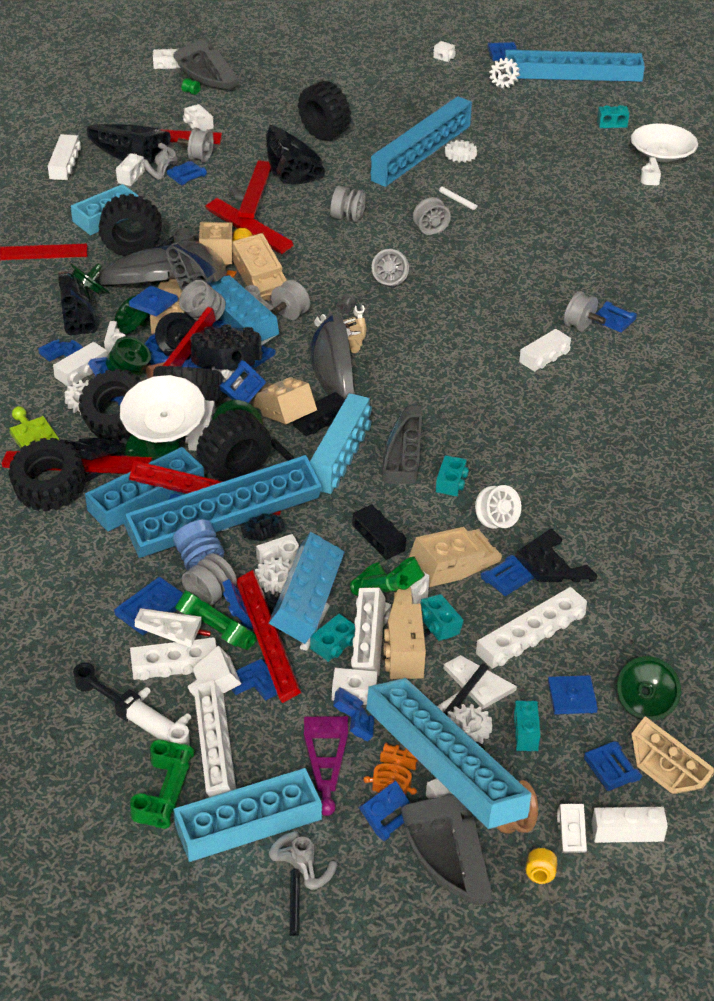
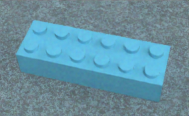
[310,393,372,494]
[173,768,322,862]

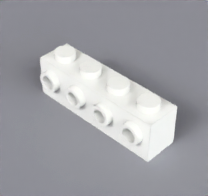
[48,134,81,180]
[351,588,385,676]

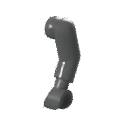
[228,184,245,202]

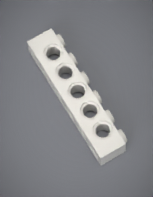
[476,587,587,669]
[194,680,236,797]

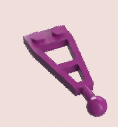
[304,716,348,816]

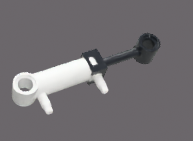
[73,663,191,752]

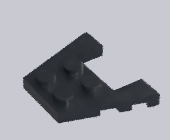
[64,437,124,460]
[515,529,598,582]

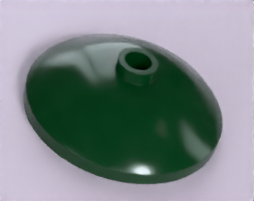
[616,656,681,721]

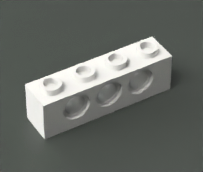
[130,637,216,680]

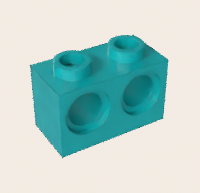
[597,105,630,128]
[436,455,469,497]
[420,594,464,641]
[310,614,356,662]
[513,701,541,751]

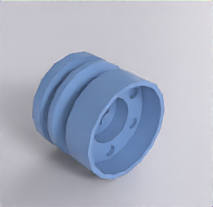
[173,520,225,570]

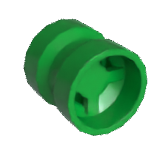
[181,78,201,95]

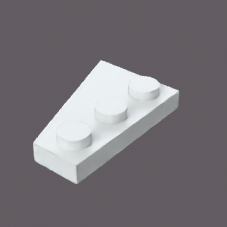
[135,608,202,647]
[443,655,517,709]

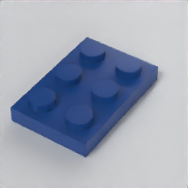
[114,577,183,635]

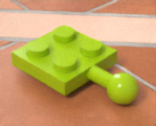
[9,406,59,448]

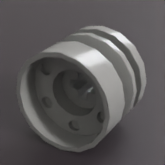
[331,185,366,223]
[179,280,225,322]
[182,553,237,606]

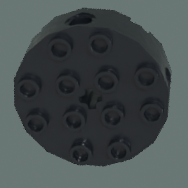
[190,324,262,370]

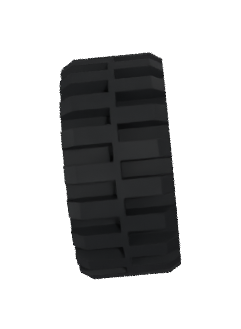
[298,81,351,141]
[99,194,162,257]
[153,366,223,402]
[78,369,142,441]
[196,410,271,482]
[9,438,86,511]

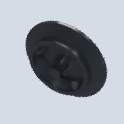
[155,312,196,360]

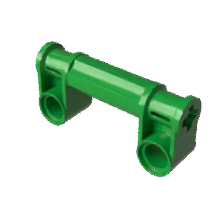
[350,556,425,596]
[175,590,257,650]
[130,740,195,829]

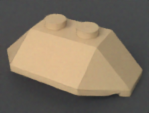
[632,716,714,794]

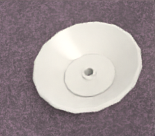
[631,124,698,163]
[120,375,205,443]

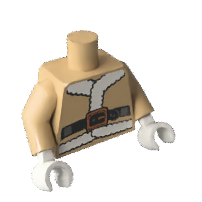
[314,305,367,353]

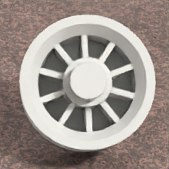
[475,485,521,529]

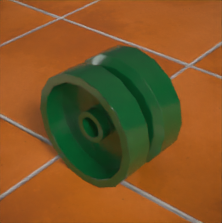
[106,336,151,378]

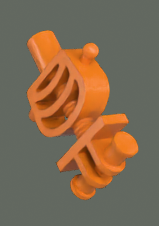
[363,743,418,795]

